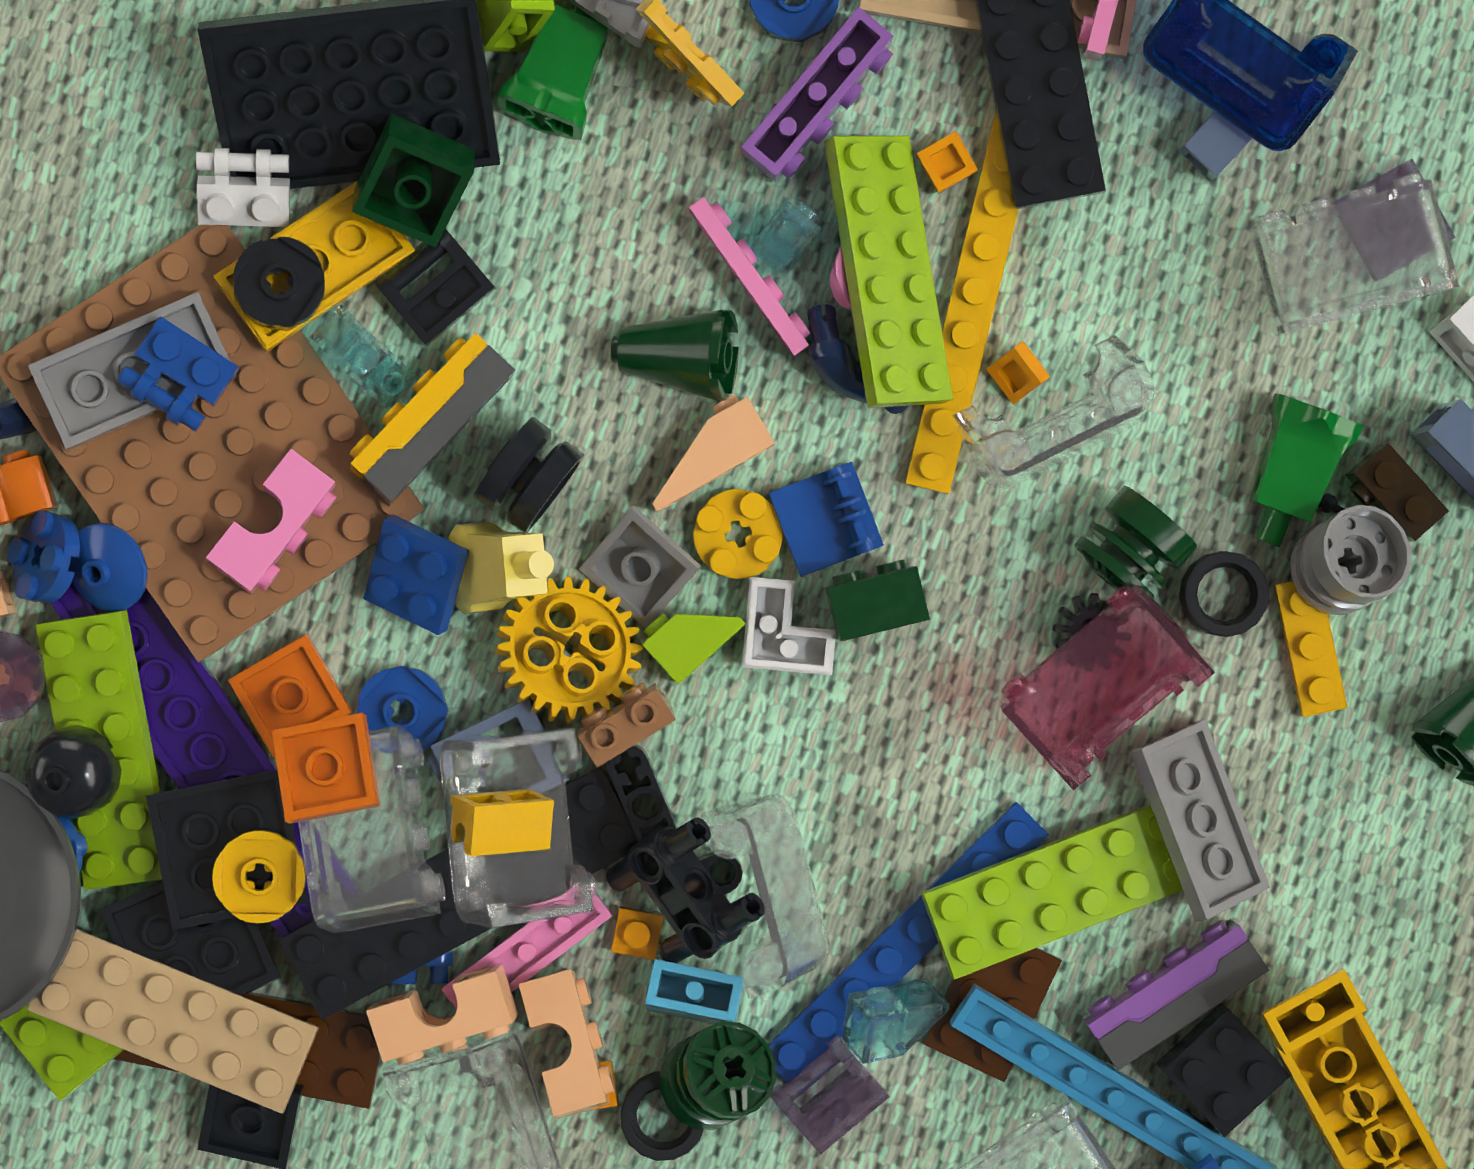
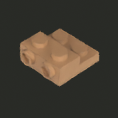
[577,683,676,768]

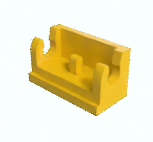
[450,789,554,856]

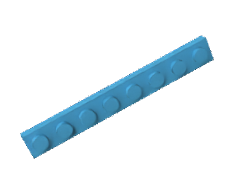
[950,983,1278,1169]

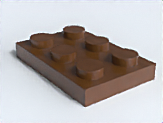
[922,947,1062,1082]

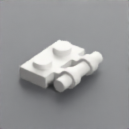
[196,148,290,227]

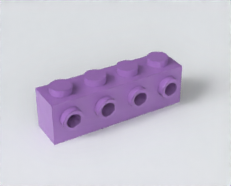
[741,7,894,183]

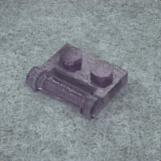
[770,1035,890,1154]

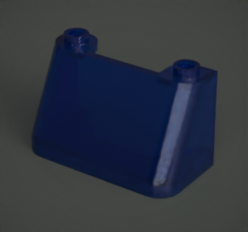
[1143,0,1358,151]

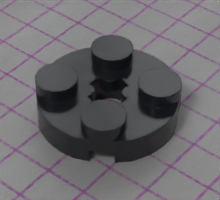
[234,237,325,330]

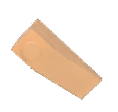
[652,394,775,512]

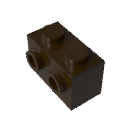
[1345,443,1449,542]

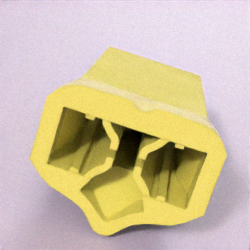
[448,522,554,614]

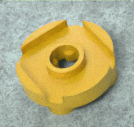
[693,489,783,579]
[212,830,306,923]

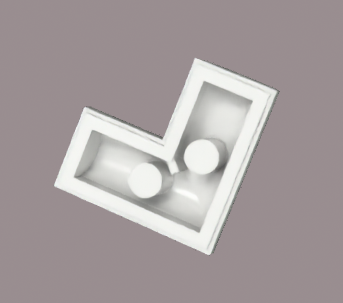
[742,577,836,675]

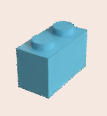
[645,959,744,1024]

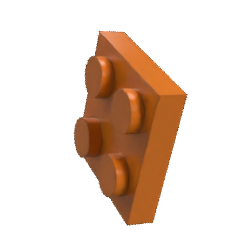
[228,634,353,758]
[271,712,381,824]

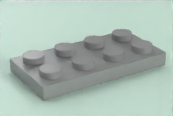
[28,292,237,451]
[1130,719,1270,922]

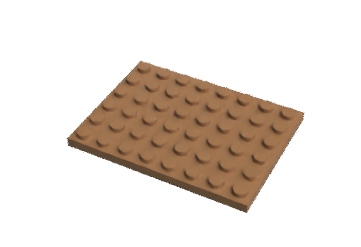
[0,225,425,663]

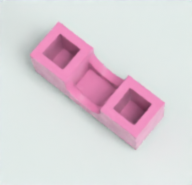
[206,449,337,595]

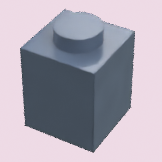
[1178,106,1254,181]

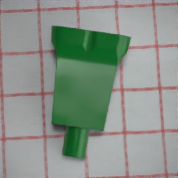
[497,4,608,140]
[1250,393,1364,547]

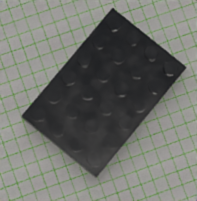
[197,0,500,189]

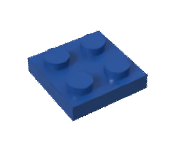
[363,514,469,635]

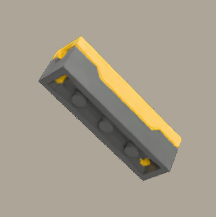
[349,332,515,506]

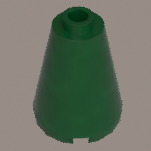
[611,310,739,401]
[1411,677,1474,786]

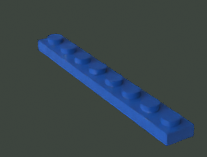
[769,802,1049,1087]

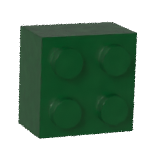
[352,113,475,248]
[825,559,930,642]

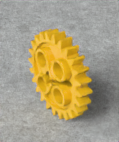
[494,576,643,724]

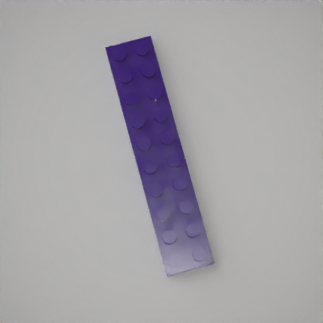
[50,569,364,938]

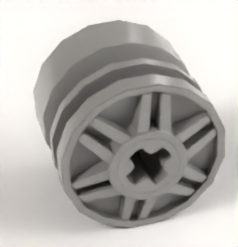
[1290,505,1411,616]

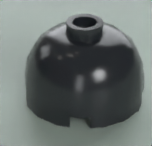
[25,725,122,819]

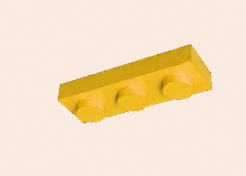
[1273,581,1348,717]

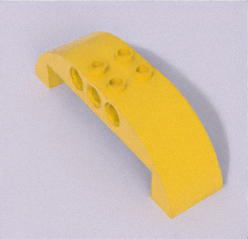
[1262,968,1448,1169]

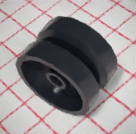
[474,417,584,533]

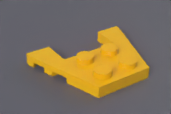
[635,0,744,107]

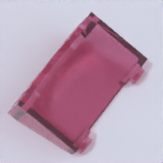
[1000,585,1215,791]

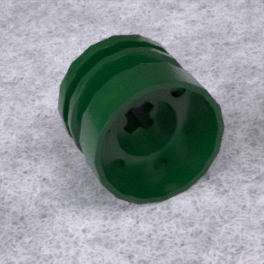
[1074,485,1197,606]
[660,1021,776,1130]

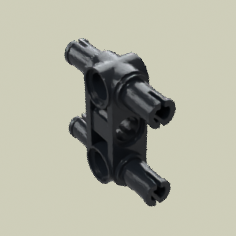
[606,817,765,963]

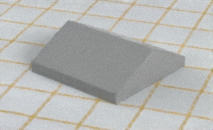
[579,506,701,629]

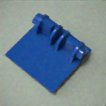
[768,462,884,577]

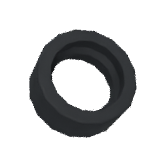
[1179,551,1269,637]
[621,1071,704,1161]

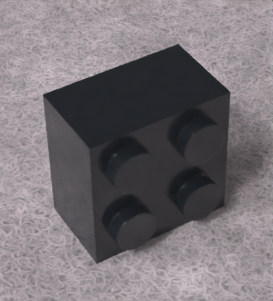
[1156,1002,1291,1138]

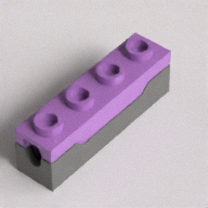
[1083,920,1270,1071]

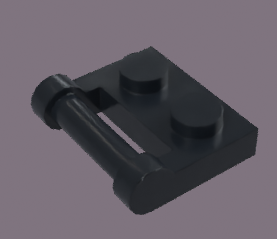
[375,228,496,346]

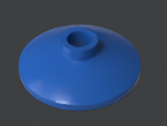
[68,523,148,612]

